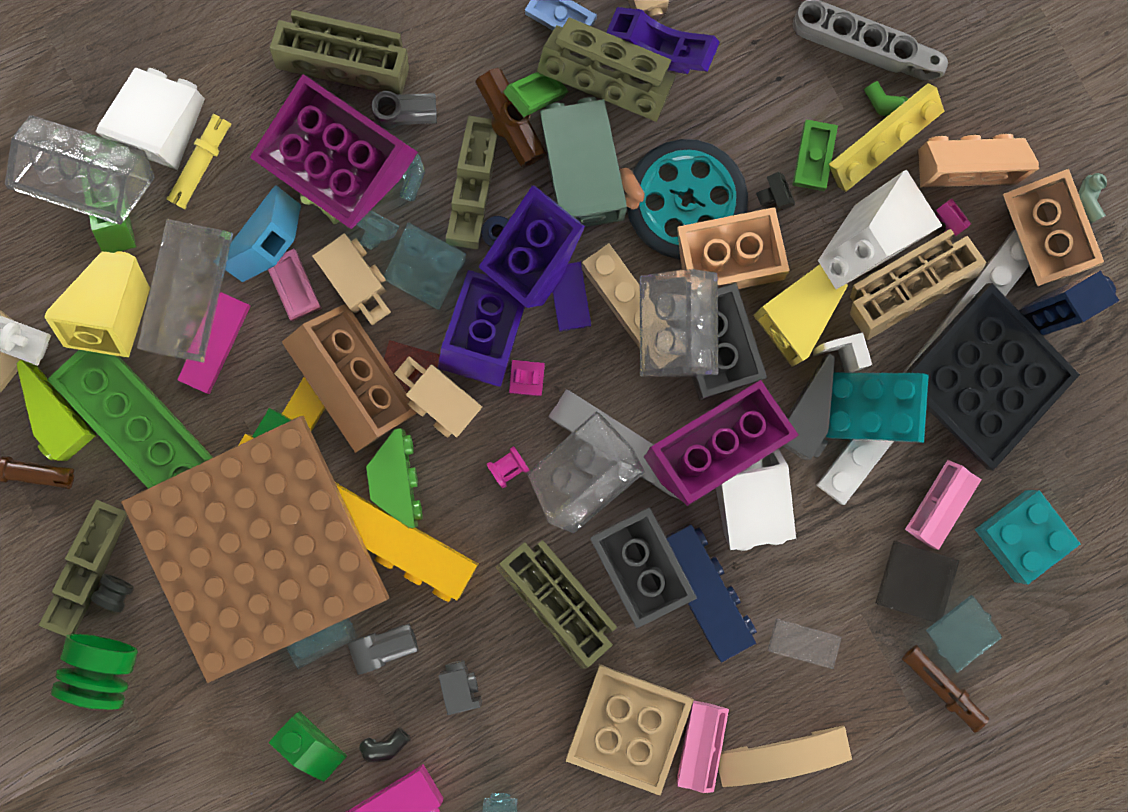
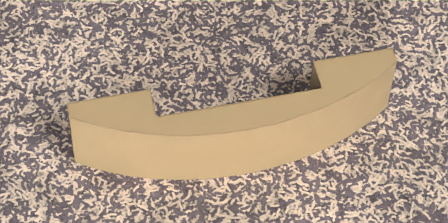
[718,725,852,787]

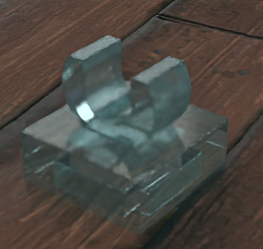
[357,211,400,250]

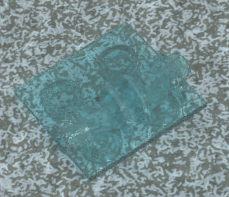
[384,222,466,310]

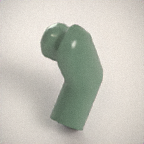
[1078,173,1107,223]

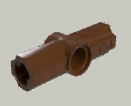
[475,67,547,168]

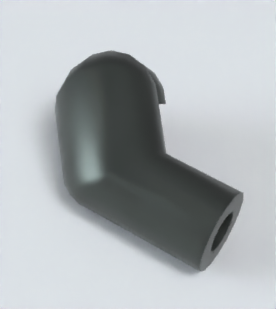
[359,728,411,762]

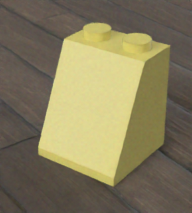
[45,251,150,358]
[753,265,848,367]

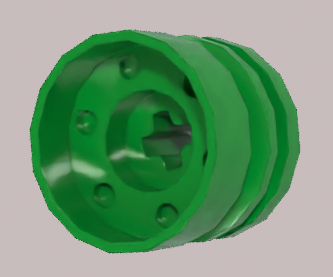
[51,634,138,710]

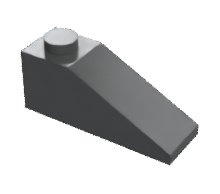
[783,354,835,460]

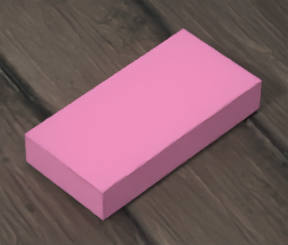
[268,248,322,322]

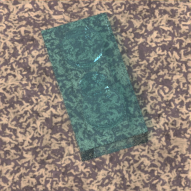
[286,618,358,669]

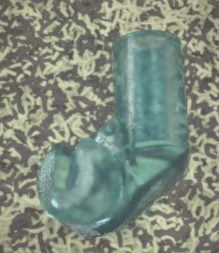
[399,154,425,201]

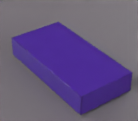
[553,261,591,332]

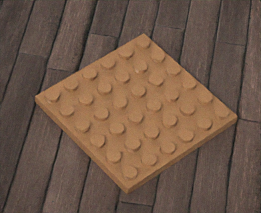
[121,416,390,683]

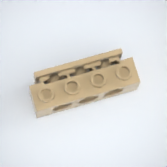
[850,229,986,340]

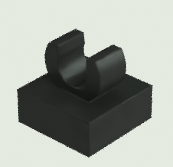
[756,172,796,210]

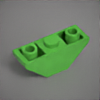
[366,428,423,528]

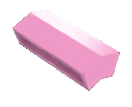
[905,460,982,550]
[676,701,729,793]

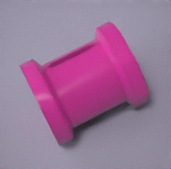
[486,446,530,489]

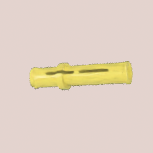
[166,114,232,209]

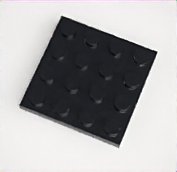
[905,283,1080,471]

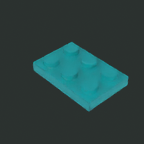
[826,372,929,443]

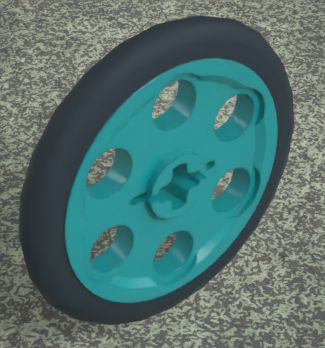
[627,139,748,260]

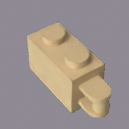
[312,233,391,326]
[394,356,483,438]

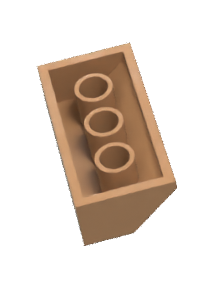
[282,304,417,453]

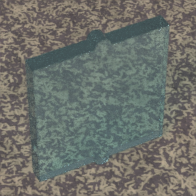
[926,595,1002,673]

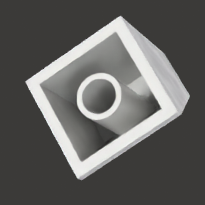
[96,68,205,170]
[716,449,796,551]

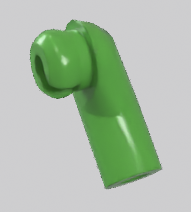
[864,81,909,116]

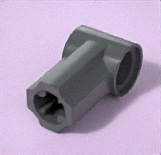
[371,91,437,129]
[347,623,419,675]

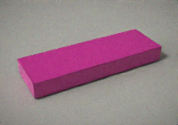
[177,291,251,394]

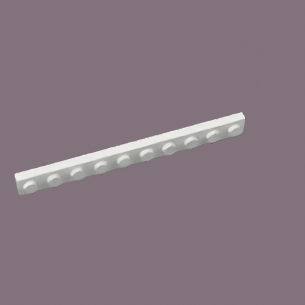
[816,229,1029,505]

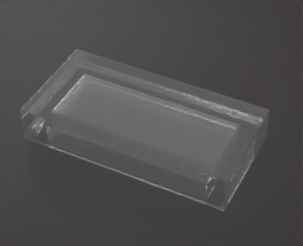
[768,618,842,669]

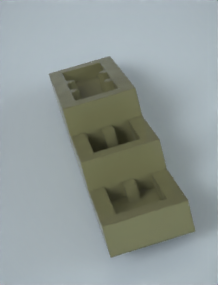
[446,116,498,250]
[38,499,127,638]

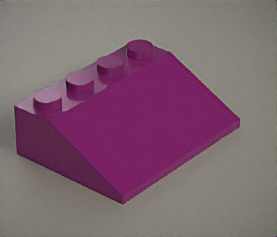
[250,74,418,229]

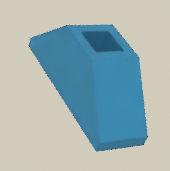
[216,185,301,282]

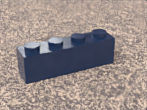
[1019,270,1119,336]
[666,524,757,663]

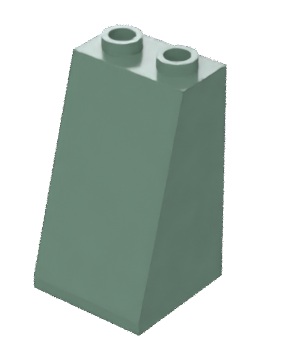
[540,97,627,227]

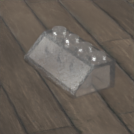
[5,115,155,225]
[137,219,233,363]

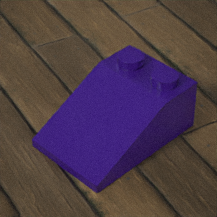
[479,186,585,308]
[438,270,525,387]

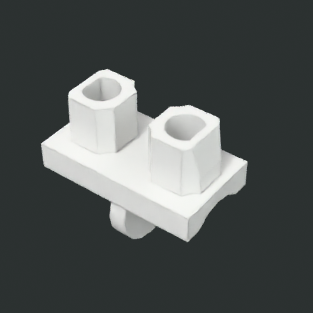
[0,316,51,366]

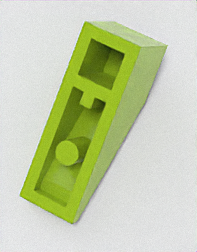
[16,360,97,461]

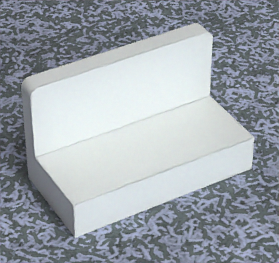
[812,332,872,373]

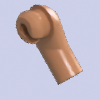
[620,168,645,209]

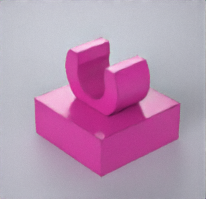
[936,199,971,236]
[509,360,545,396]

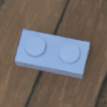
[525,0,597,30]

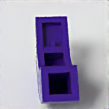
[606,7,720,74]

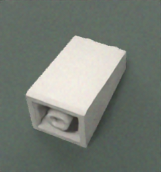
[818,170,942,289]

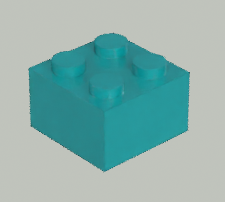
[974,490,1081,585]

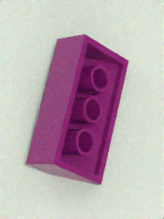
[644,380,799,506]

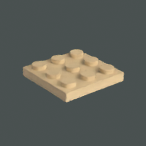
[566,664,694,796]

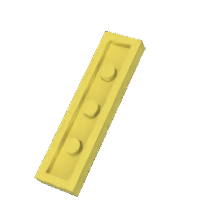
[828,83,945,192]

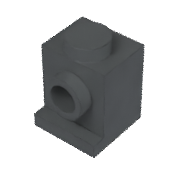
[438,660,482,715]

